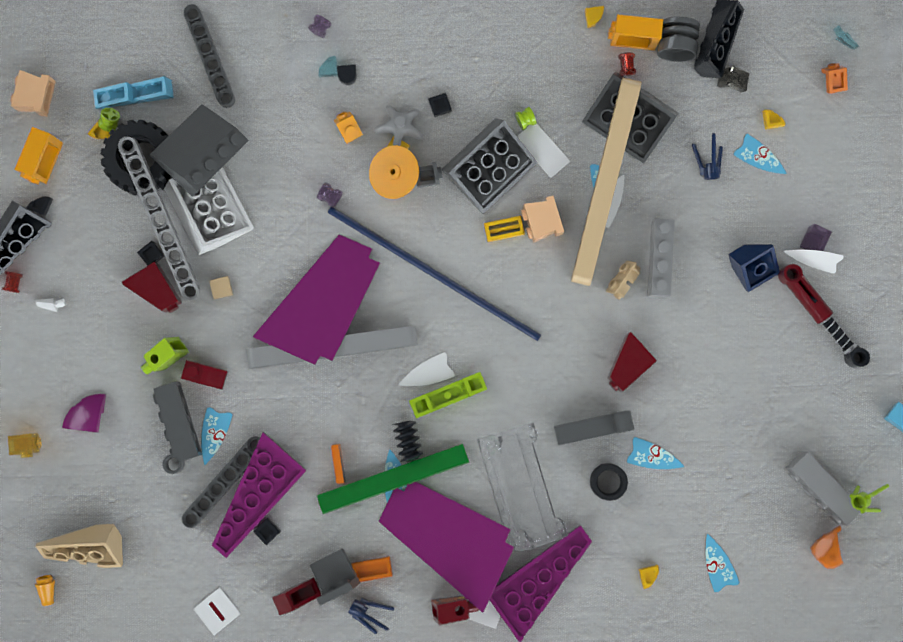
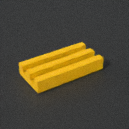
[484,216,525,242]

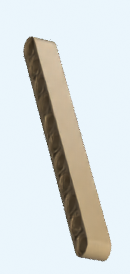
[571,77,642,286]

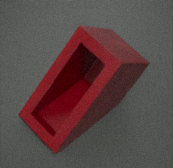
[181,360,228,390]
[272,577,321,615]

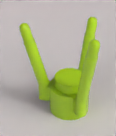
[850,484,890,514]

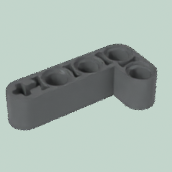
[554,410,635,445]

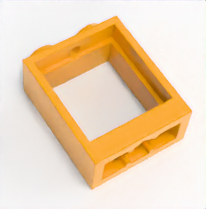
[608,14,663,50]
[14,127,63,185]

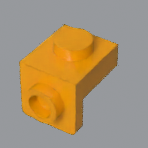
[334,111,363,144]

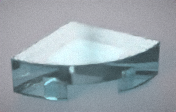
[318,56,338,78]

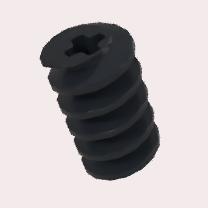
[392,420,423,463]

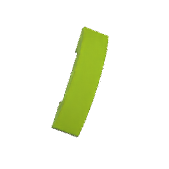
[409,372,487,419]

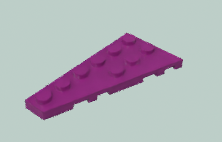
[212,432,306,558]
[490,525,592,642]

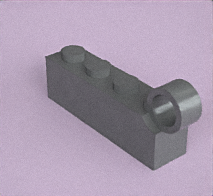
[153,381,202,474]

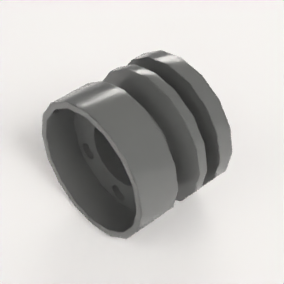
[657,17,700,62]

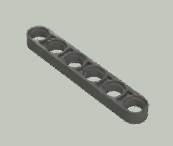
[184,4,235,108]
[182,436,260,528]

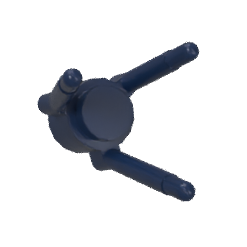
[692,133,723,180]
[348,598,394,634]

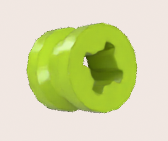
[515,107,537,130]
[98,108,120,132]

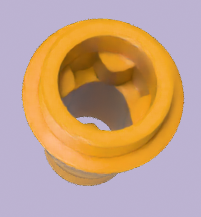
[34,575,55,606]

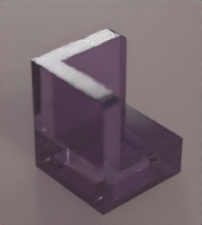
[800,224,832,251]

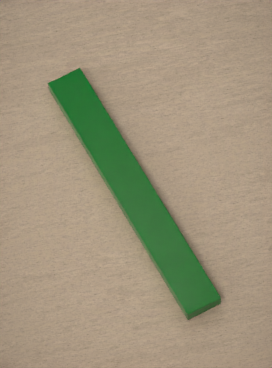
[317,444,470,515]

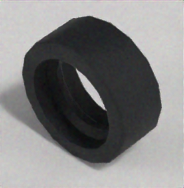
[590,463,628,501]

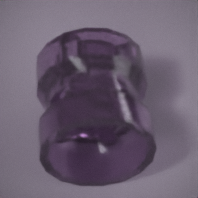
[317,182,343,208]

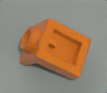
[821,63,848,94]

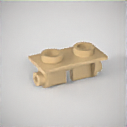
[606,261,641,300]

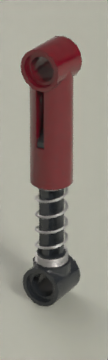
[778,264,870,368]

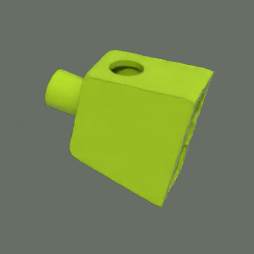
[141,337,189,375]

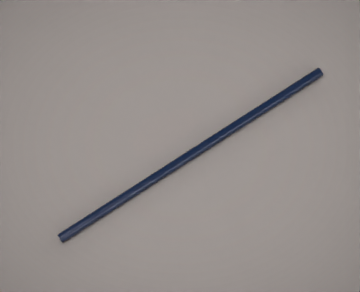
[328,206,541,341]

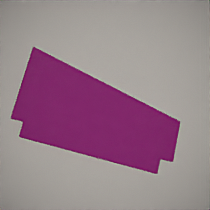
[253,235,380,365]
[379,482,514,613]

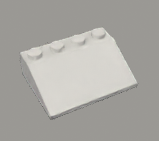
[164,167,254,255]

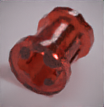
[618,52,636,76]
[2,271,23,293]

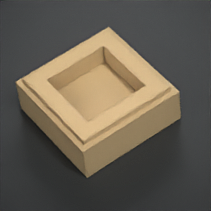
[209,276,233,300]

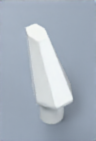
[35,298,66,312]

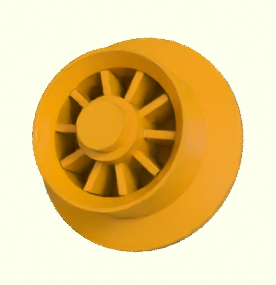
[369,145,419,199]

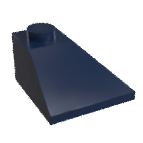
[728,244,780,292]

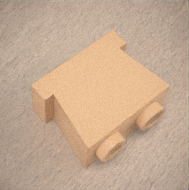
[10,70,56,117]
[521,196,564,243]

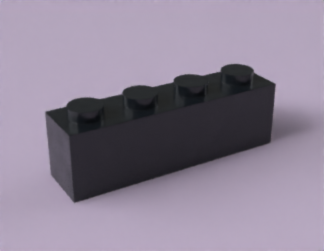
[694,0,744,79]
[0,201,52,275]

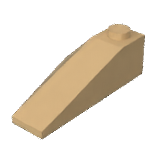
[35,524,123,568]

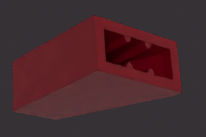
[122,262,182,313]
[607,332,657,392]

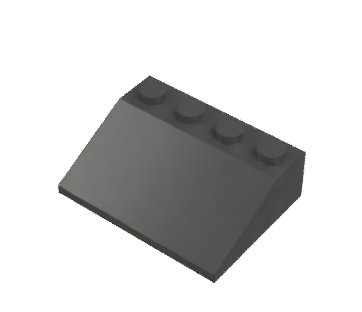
[582,72,679,163]
[149,104,249,197]
[441,118,538,214]

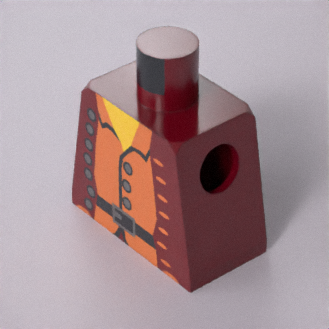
[431,596,479,625]

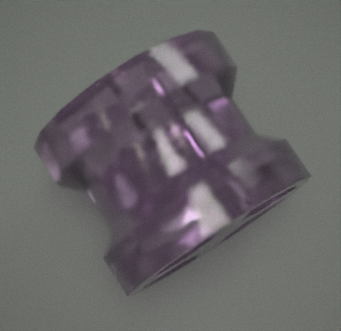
[308,14,332,38]

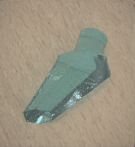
[833,25,859,49]

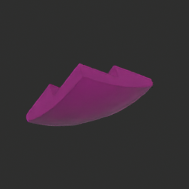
[62,394,106,432]

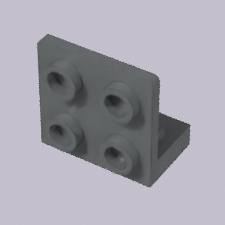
[310,549,360,606]

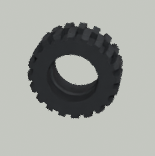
[100,120,172,196]

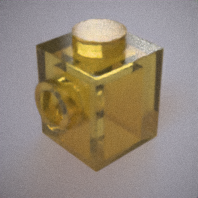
[8,433,41,458]

